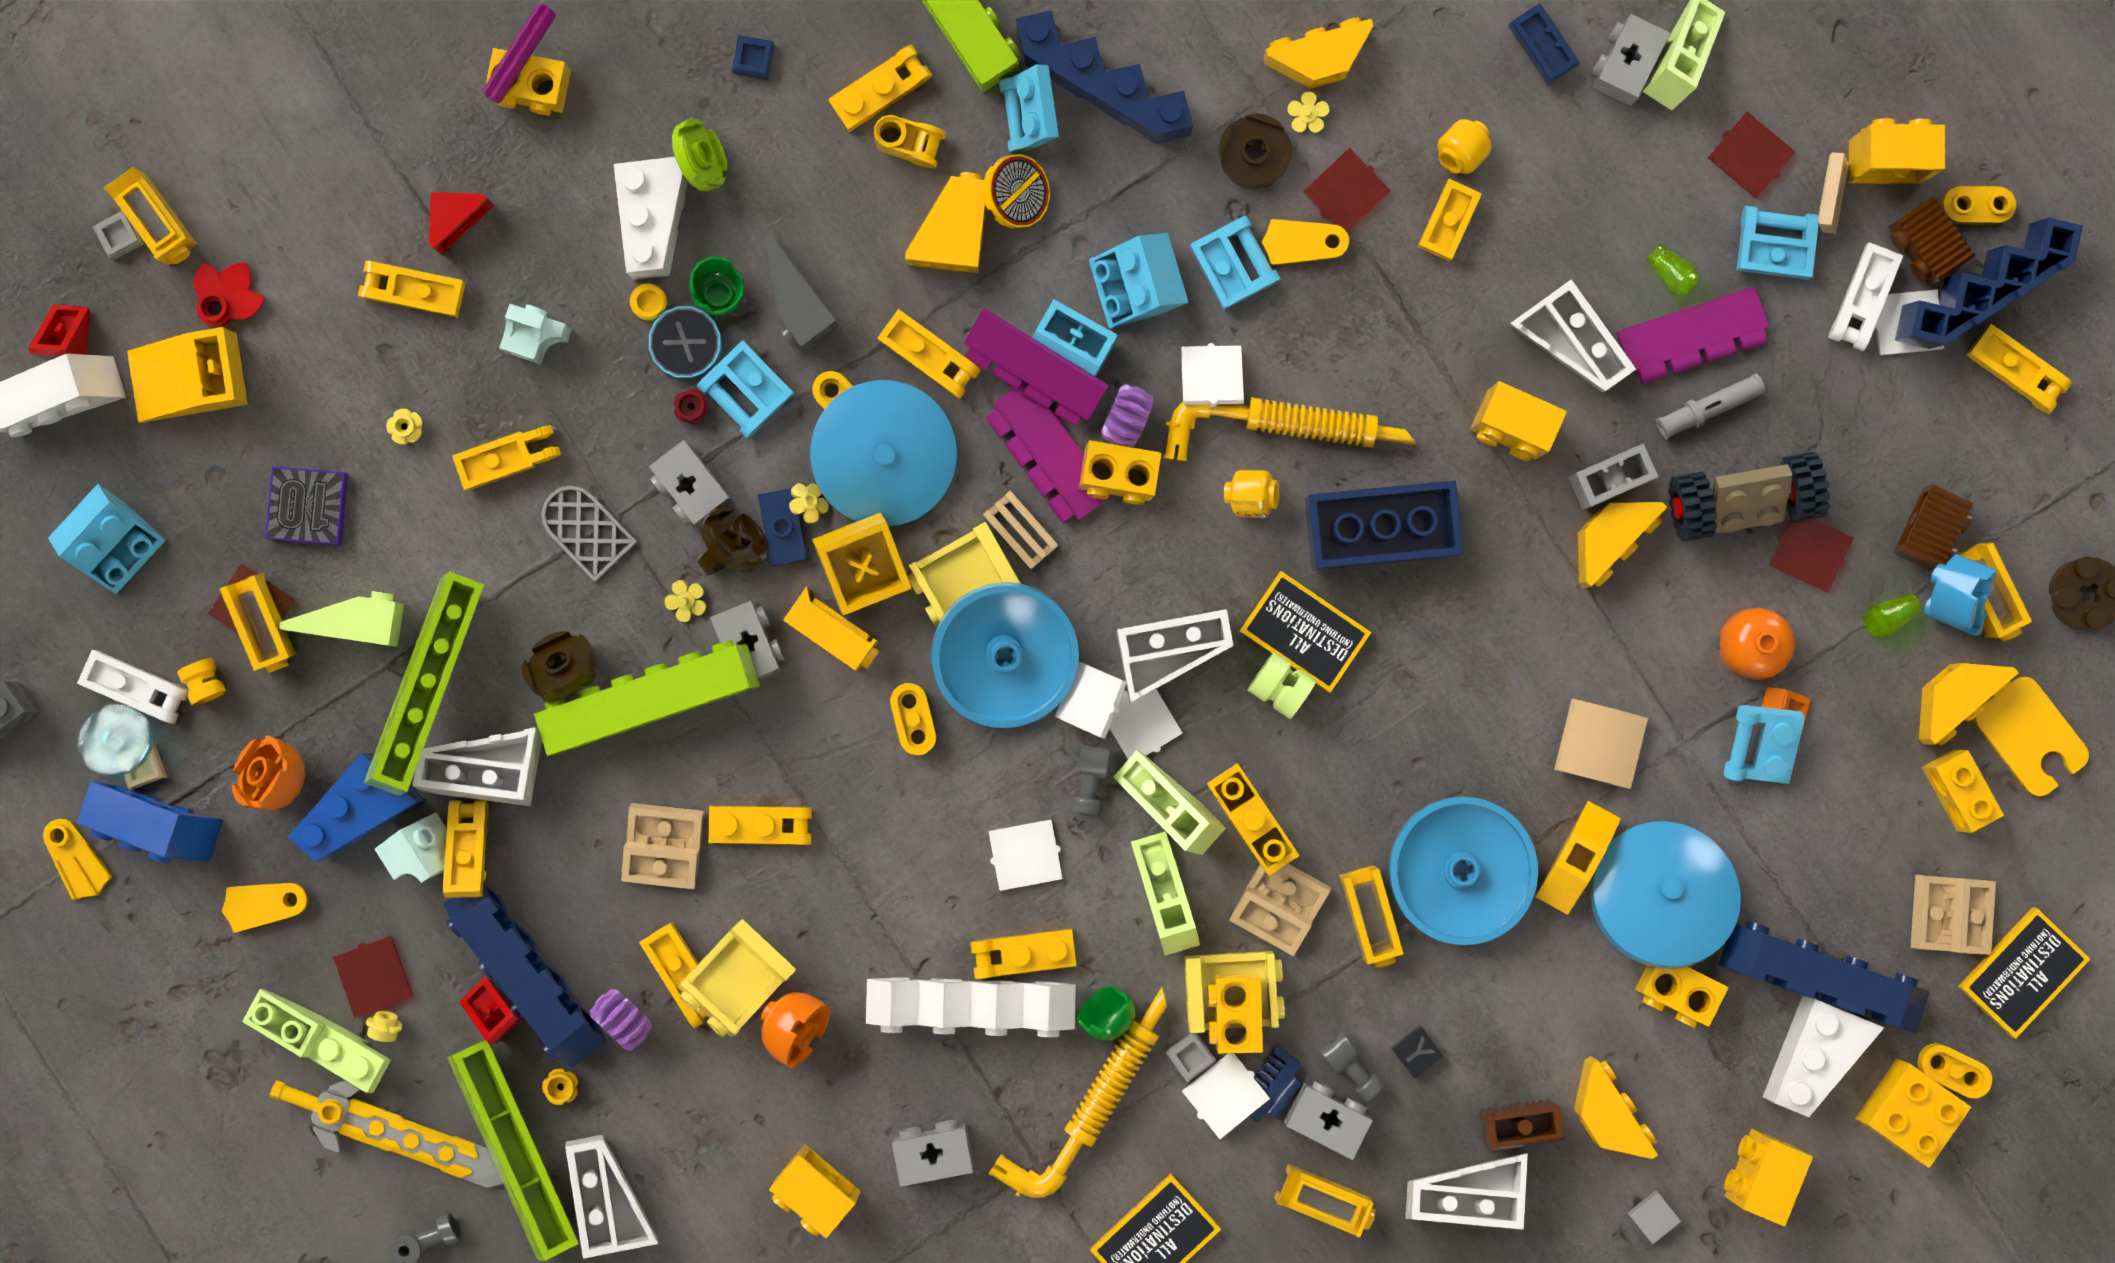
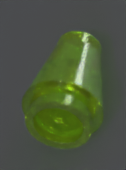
[1646,244,1701,298]
[1862,593,1921,639]

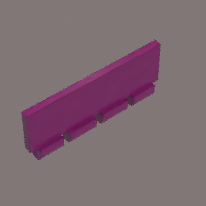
[1616,286,1769,384]
[964,308,1109,426]
[985,381,1114,524]

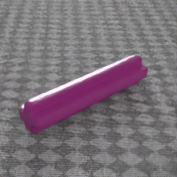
[482,3,556,103]

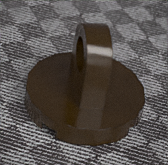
[698,506,768,575]

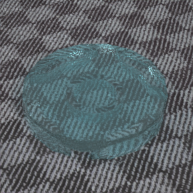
[78,703,154,777]

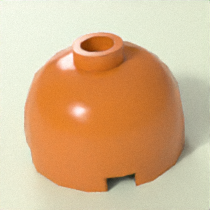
[1719,607,1796,680]
[232,736,305,811]
[761,992,831,1069]

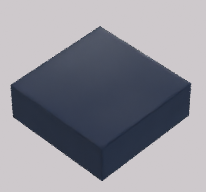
[732,35,775,80]

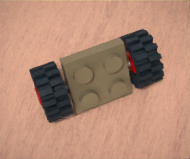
[1668,452,1830,541]

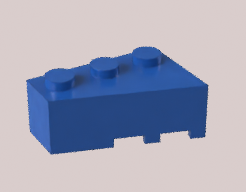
[288,753,427,861]
[77,781,223,863]

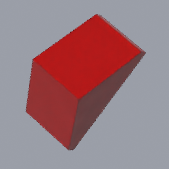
[429,192,495,255]
[28,304,90,361]
[459,976,522,1045]

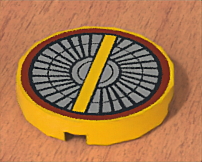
[983,154,1050,229]

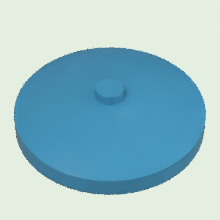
[810,380,957,527]
[931,582,1079,728]
[1388,797,1538,945]
[1590,821,1741,969]

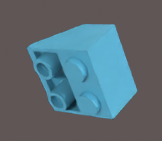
[1089,233,1188,329]
[1032,299,1118,378]
[48,484,165,594]

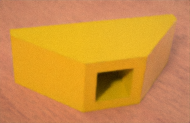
[1263,17,1373,89]
[1578,502,1667,588]
[1919,663,2019,745]
[1206,763,1300,876]
[1535,801,1621,915]
[1574,1056,1658,1159]

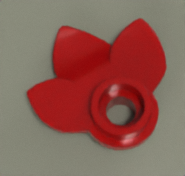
[193,262,265,327]

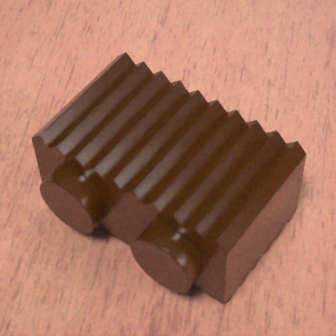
[1888,197,1975,286]
[1893,484,1973,571]
[1479,1098,1565,1151]

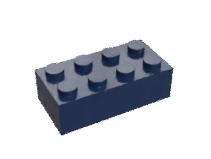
[1305,480,1463,571]

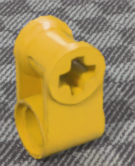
[874,115,946,169]

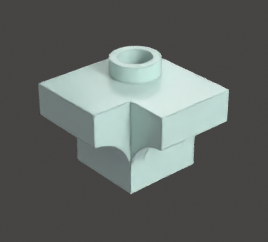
[499,304,572,365]
[375,812,447,883]

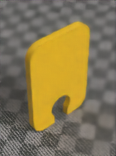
[1974,677,2089,796]

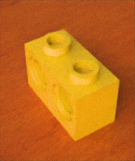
[485,48,571,116]
[1079,440,1161,505]
[1922,750,2004,833]
[1635,966,1729,1028]
[1208,974,1263,1054]

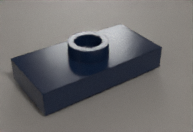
[1508,3,1580,85]
[758,488,808,567]

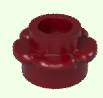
[674,389,710,425]

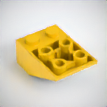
[127,327,248,423]

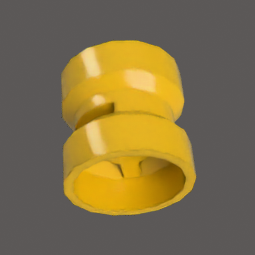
[177,658,227,706]

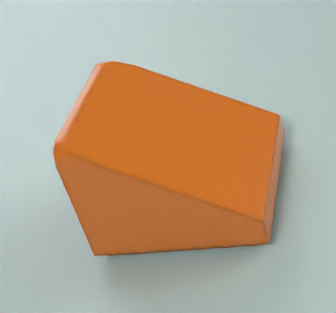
[1761,687,1811,734]

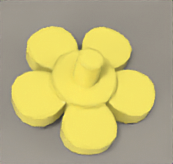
[1288,92,1330,133]
[789,483,829,523]
[665,580,707,622]

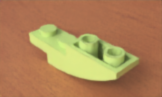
[242,989,391,1093]

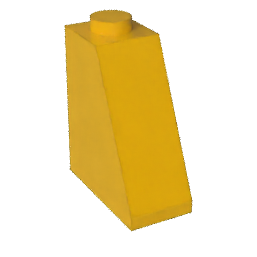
[905,172,986,273]

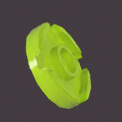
[672,118,727,192]

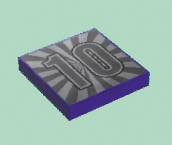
[265,466,348,546]

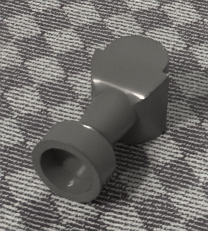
[1070,744,1110,815]
[1319,1032,1385,1103]
[388,1213,462,1263]

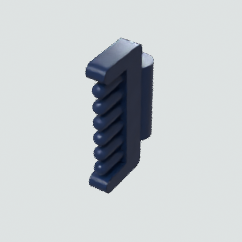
[1249,1046,1303,1122]

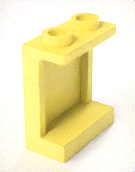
[907,522,1021,627]
[677,919,796,1037]
[1184,951,1285,1033]

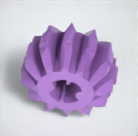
[1101,384,1154,448]
[590,989,652,1051]

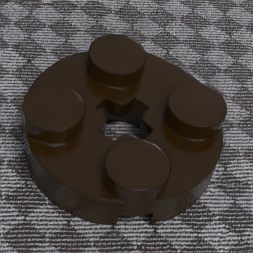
[1219,113,1292,188]
[2049,557,2115,630]
[522,631,597,702]

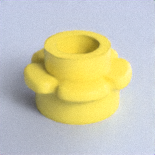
[386,409,423,445]
[366,1011,402,1042]

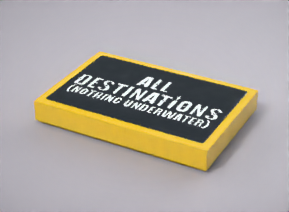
[1239,571,1372,693]
[1958,907,2090,1039]
[1090,1173,1221,1263]

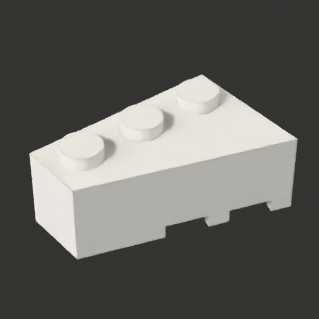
[614,157,688,280]
[1509,280,1636,392]
[0,354,126,437]
[1116,609,1233,703]
[413,727,542,806]
[1763,995,1884,1117]
[565,1135,658,1259]
[1405,1153,1528,1229]

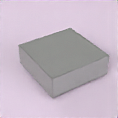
[92,211,146,260]
[1165,1033,1217,1082]
[1627,1190,1681,1245]

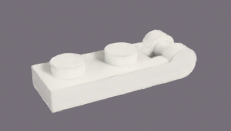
[1828,243,1903,351]
[77,650,189,724]

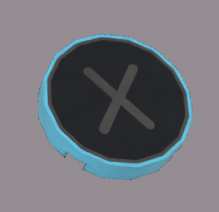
[649,306,722,379]

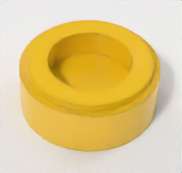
[630,283,668,321]

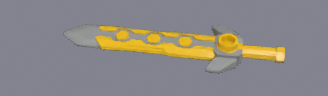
[270,1080,503,1188]

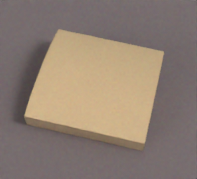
[1554,699,1648,789]
[621,803,704,889]
[1229,863,1331,956]
[1910,875,1996,955]

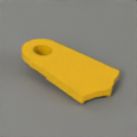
[1262,219,1349,265]
[43,819,113,900]
[222,883,308,933]

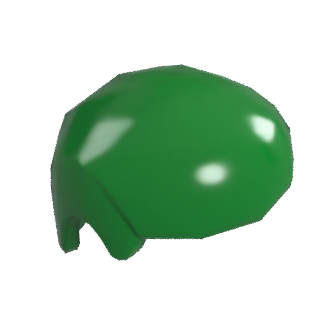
[689,256,744,316]
[1077,985,1136,1041]

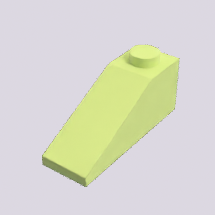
[1642,0,1725,110]
[279,591,404,647]
[1113,750,1226,855]
[1131,831,1200,956]

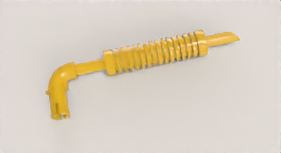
[1164,397,1417,461]
[989,986,1167,1198]

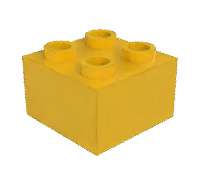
[1849,118,1945,184]
[1470,381,1567,462]
[812,513,912,616]
[1855,1058,1971,1168]
[1724,1129,1813,1227]
[769,1144,861,1238]

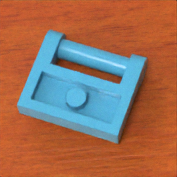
[999,65,1059,154]
[1736,206,1819,280]
[1189,215,1281,310]
[697,340,794,439]
[1723,705,1805,784]

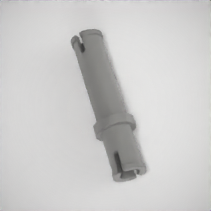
[1656,374,1766,440]

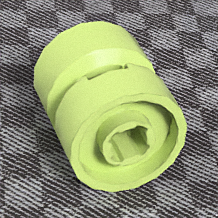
[1247,652,1316,719]

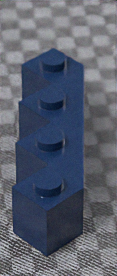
[1016,10,1193,144]
[1895,217,2083,349]
[443,882,606,1068]
[1718,921,1930,1034]

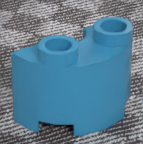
[1924,554,1997,636]

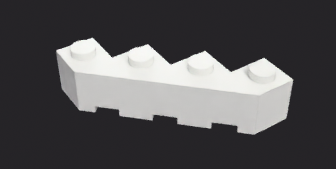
[866,977,1076,1037]

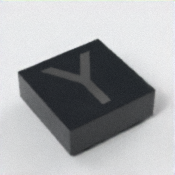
[1391,1025,1443,1078]

